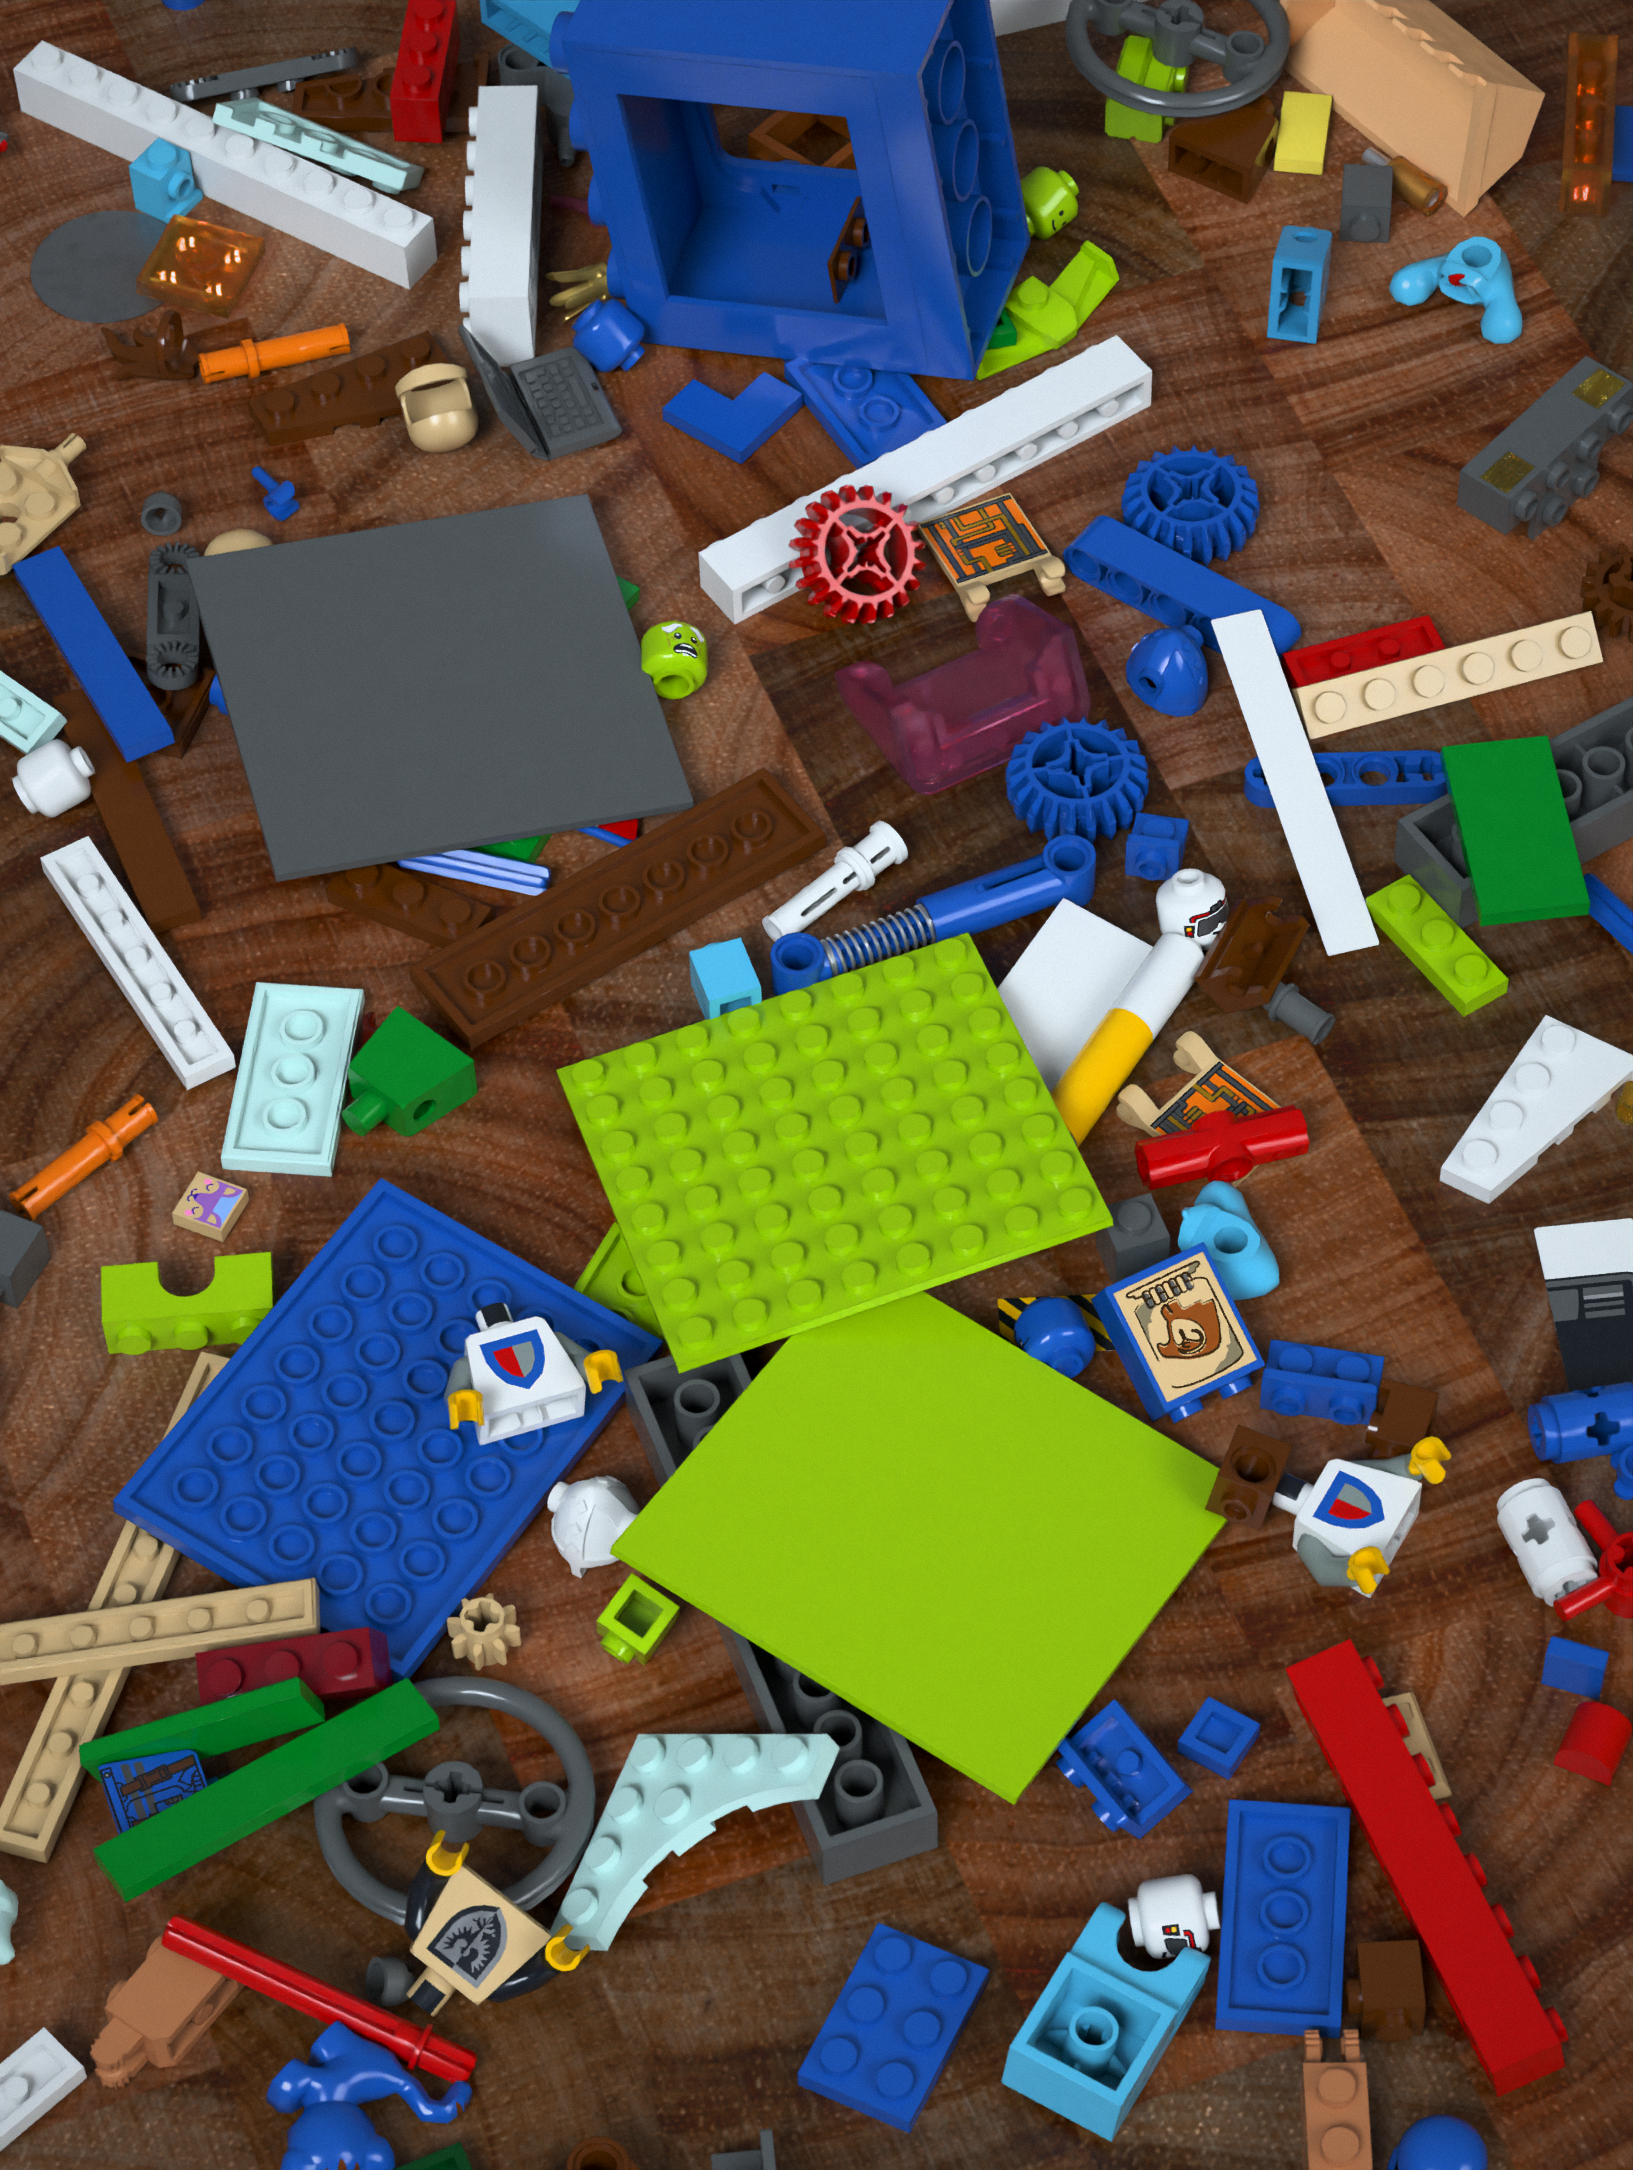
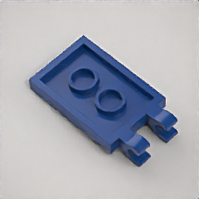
[782,357,947,470]

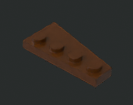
[292,51,491,132]
[247,331,455,446]

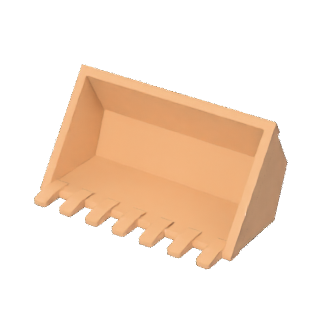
[1280,0,1545,217]

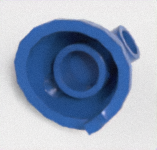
[1125,624,1208,717]

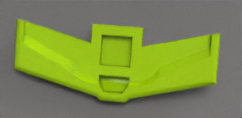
[975,240,1120,381]

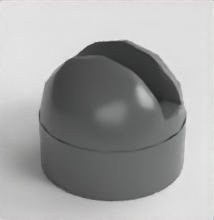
[141,491,182,536]
[365,1957,417,2007]

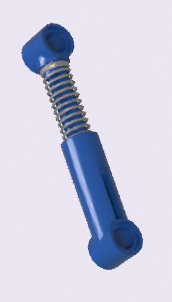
[770,834,1096,997]

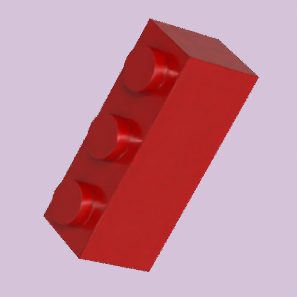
[390,0,461,143]

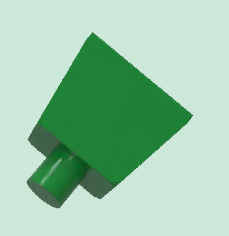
[342,1006,478,1137]

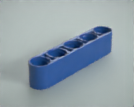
[1063,515,1302,661]

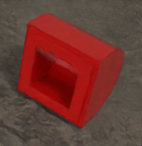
[1553,1702,1632,1786]

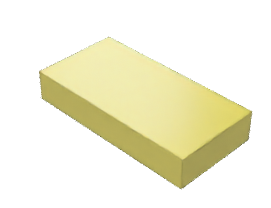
[1274,91,1332,175]

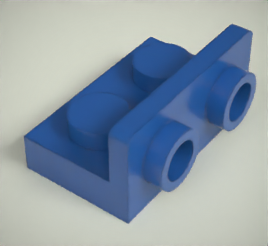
[1260,1339,1384,1425]

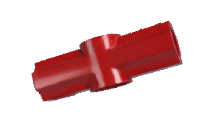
[1134,1105,1310,1191]

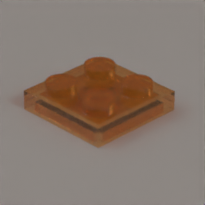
[136,214,265,319]

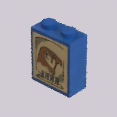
[1091,1242,1265,1424]

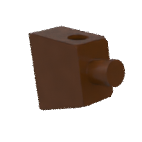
[1168,95,1278,204]

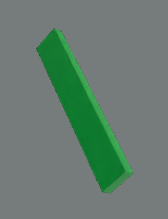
[93,1678,440,1903]

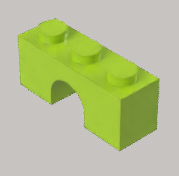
[101,1252,277,1355]

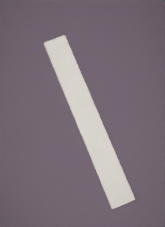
[1211,609,1379,956]

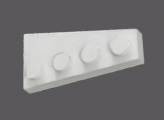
[1440,1015,1633,1204]

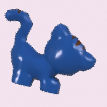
[266,2020,473,2170]

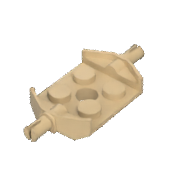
[0,433,86,575]

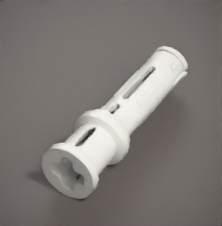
[762,820,908,942]

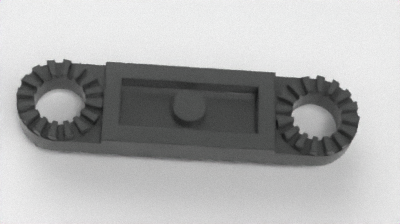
[169,47,360,103]
[146,542,200,690]

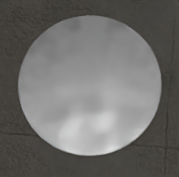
[31,211,186,323]

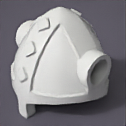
[547,1475,641,1578]

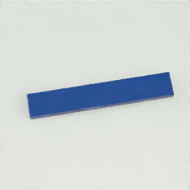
[12,546,175,763]

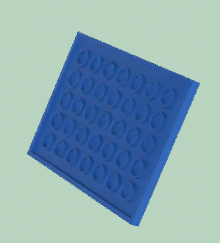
[113,1178,663,1683]

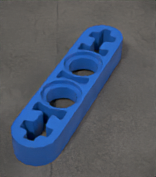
[1244,750,1448,808]

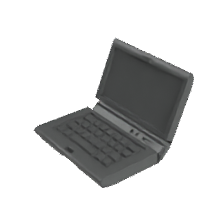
[458,325,622,461]

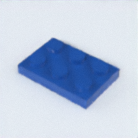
[797,1923,989,2134]

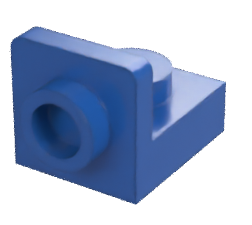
[1125,812,1189,881]

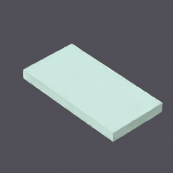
[221,982,365,1177]

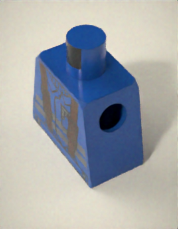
[98,1749,239,1835]

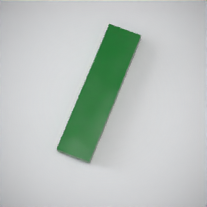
[79,1677,325,1784]

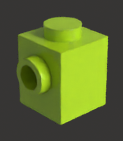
[596,1573,680,1666]

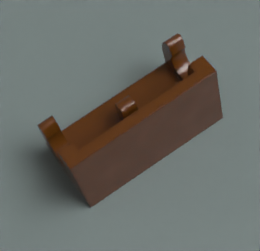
[1193,895,1310,1014]

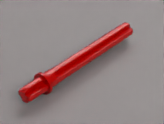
[161,1913,477,2083]

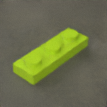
[1366,874,1509,1017]

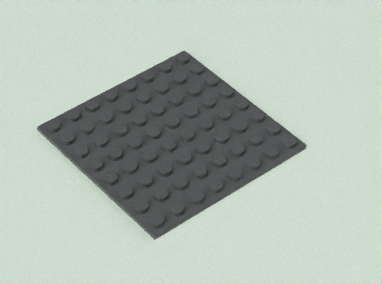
[186,494,694,882]

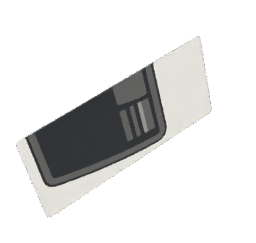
[1534,1218,1633,1392]

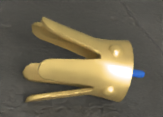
[545,262,614,323]

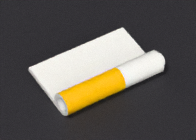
[997,898,1205,1148]

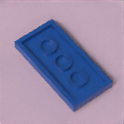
[1215,1799,1350,2039]

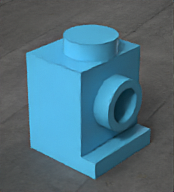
[128,137,203,227]

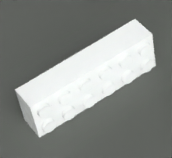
[459,85,544,367]

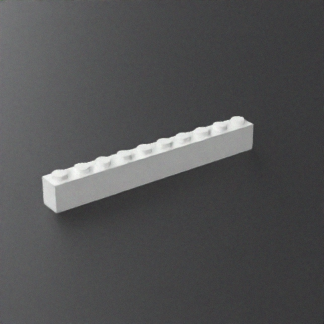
[13,41,438,290]
[699,335,1152,625]

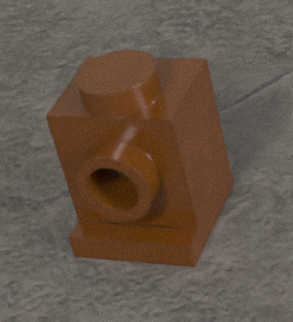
[1365,1378,1439,1460]

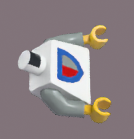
[443,1303,624,1446]
[1272,1436,1452,1598]

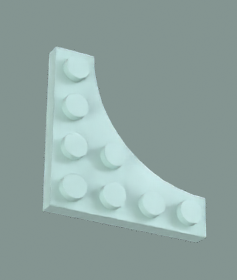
[550,1734,840,1951]

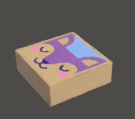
[172,1172,249,1242]

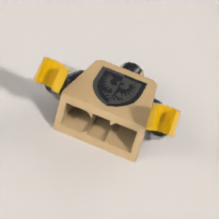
[404,1830,590,2017]

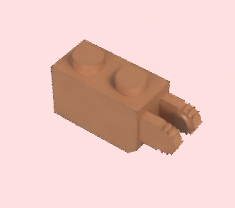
[90,1932,245,2090]
[1300,2030,1373,2170]

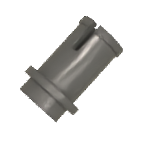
[1263,981,1336,1045]

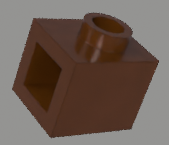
[1345,1940,1426,2042]

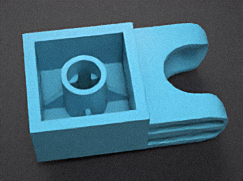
[1001,1902,1211,2142]

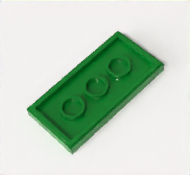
[1440,735,1590,927]

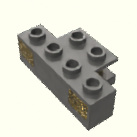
[1457,355,1633,540]

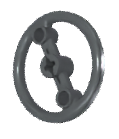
[1065,0,1291,118]
[313,1676,596,1925]

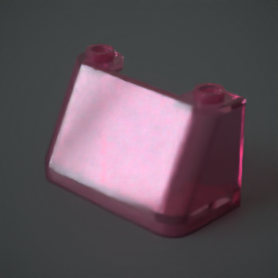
[834,592,1091,795]

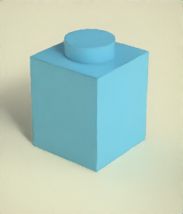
[689,937,762,1020]

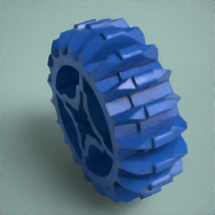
[1121,443,1260,567]
[1006,714,1149,844]

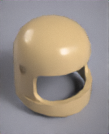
[395,363,479,453]

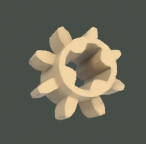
[447,1593,522,1671]

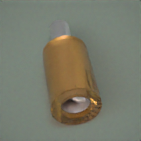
[1362,147,1448,217]

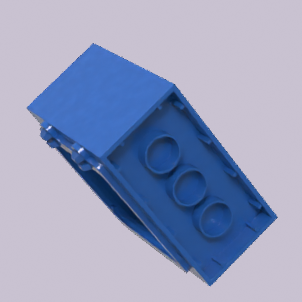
[549,0,1031,381]

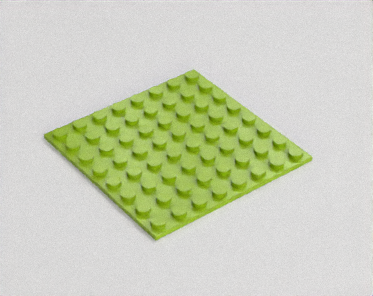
[556,932,1114,1374]
[610,1291,1228,1805]

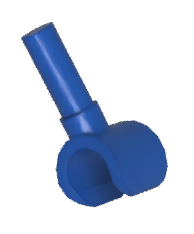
[252,466,299,521]

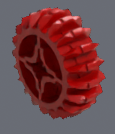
[788,484,927,625]

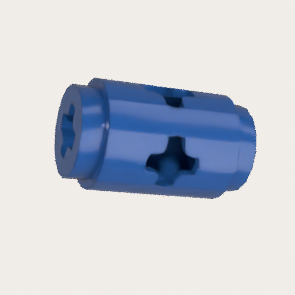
[1527,1381,1633,1465]

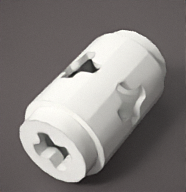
[1496,1478,1598,1607]

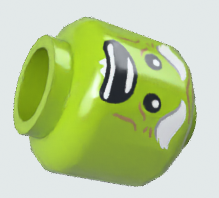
[640,621,708,699]

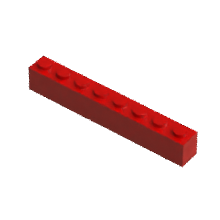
[1285,1639,1569,2097]

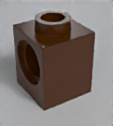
[1205,1424,1292,1531]

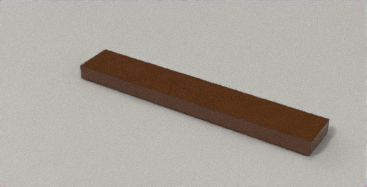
[51,688,202,935]

